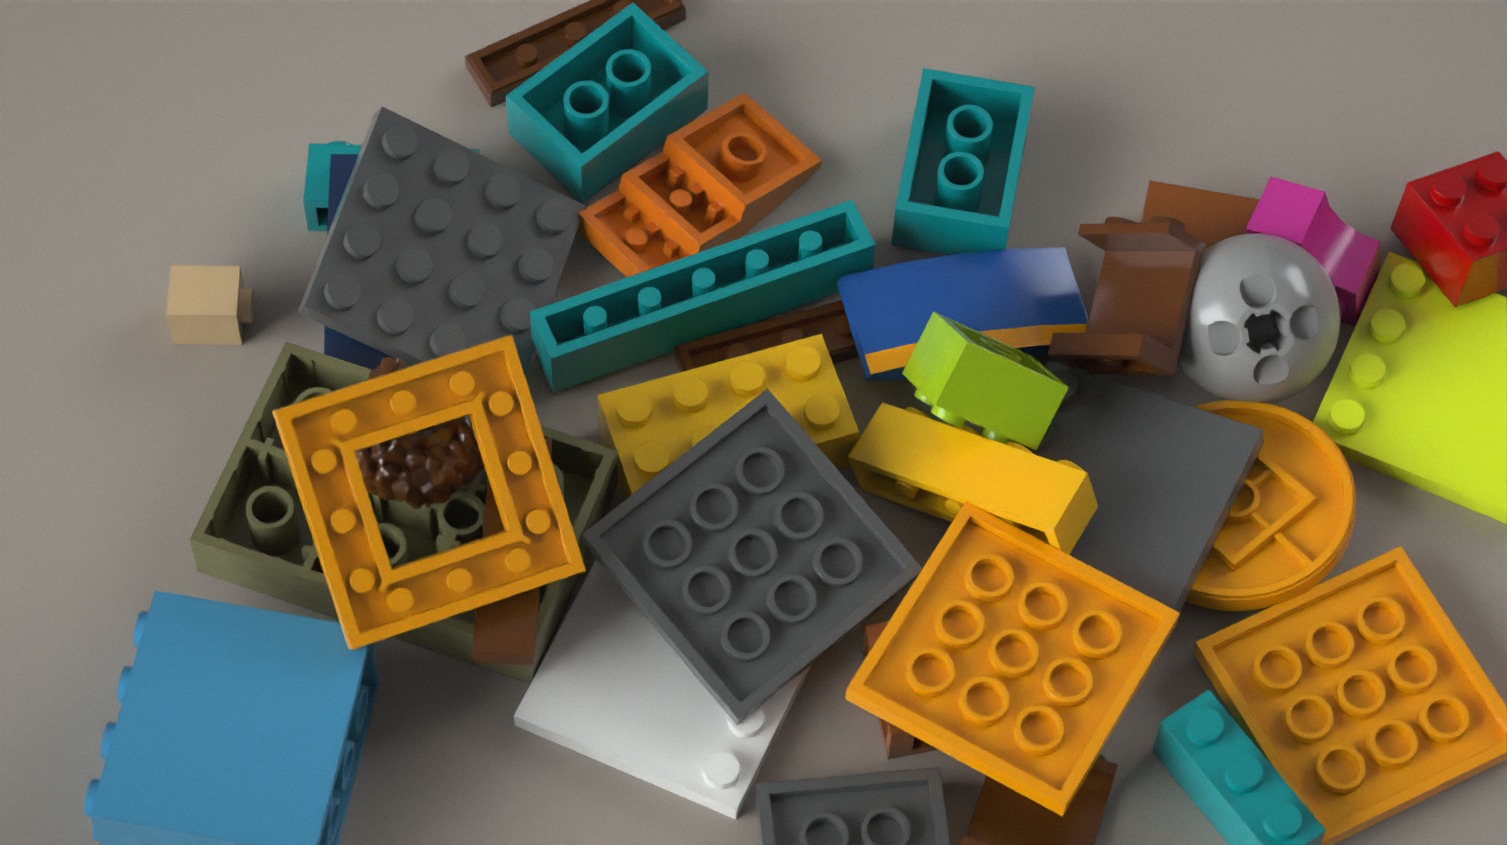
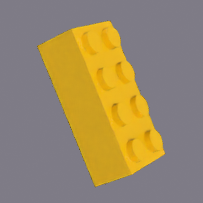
[597,334,859,501]

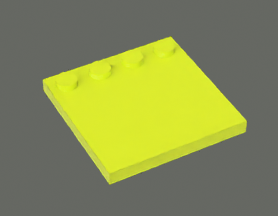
[1313,251,1507,524]

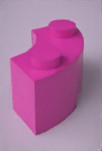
[1246,177,1380,327]

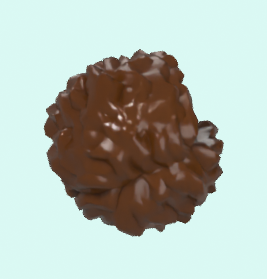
[354,356,485,509]

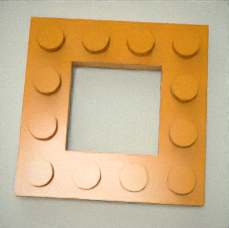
[272,335,586,650]

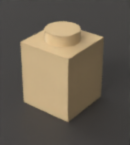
[166,265,255,345]

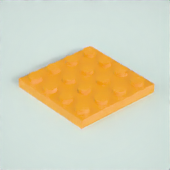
[845,501,1180,816]
[1193,546,1507,845]

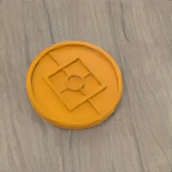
[1185,400,1356,611]

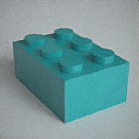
[506,3,708,204]
[891,68,1035,255]

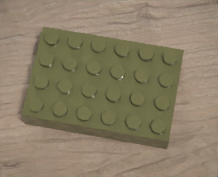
[190,342,618,684]

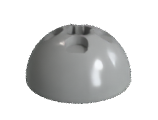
[1177,234,1341,404]

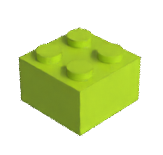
[902,311,1069,450]

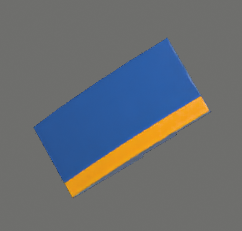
[837,247,1089,381]

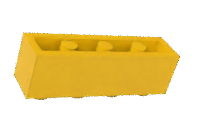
[848,402,1098,555]

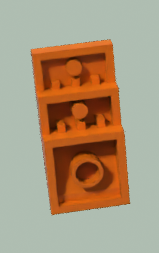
[577,92,822,277]

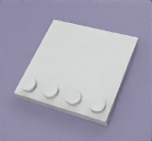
[514,559,812,819]

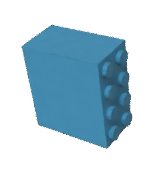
[84,590,381,845]

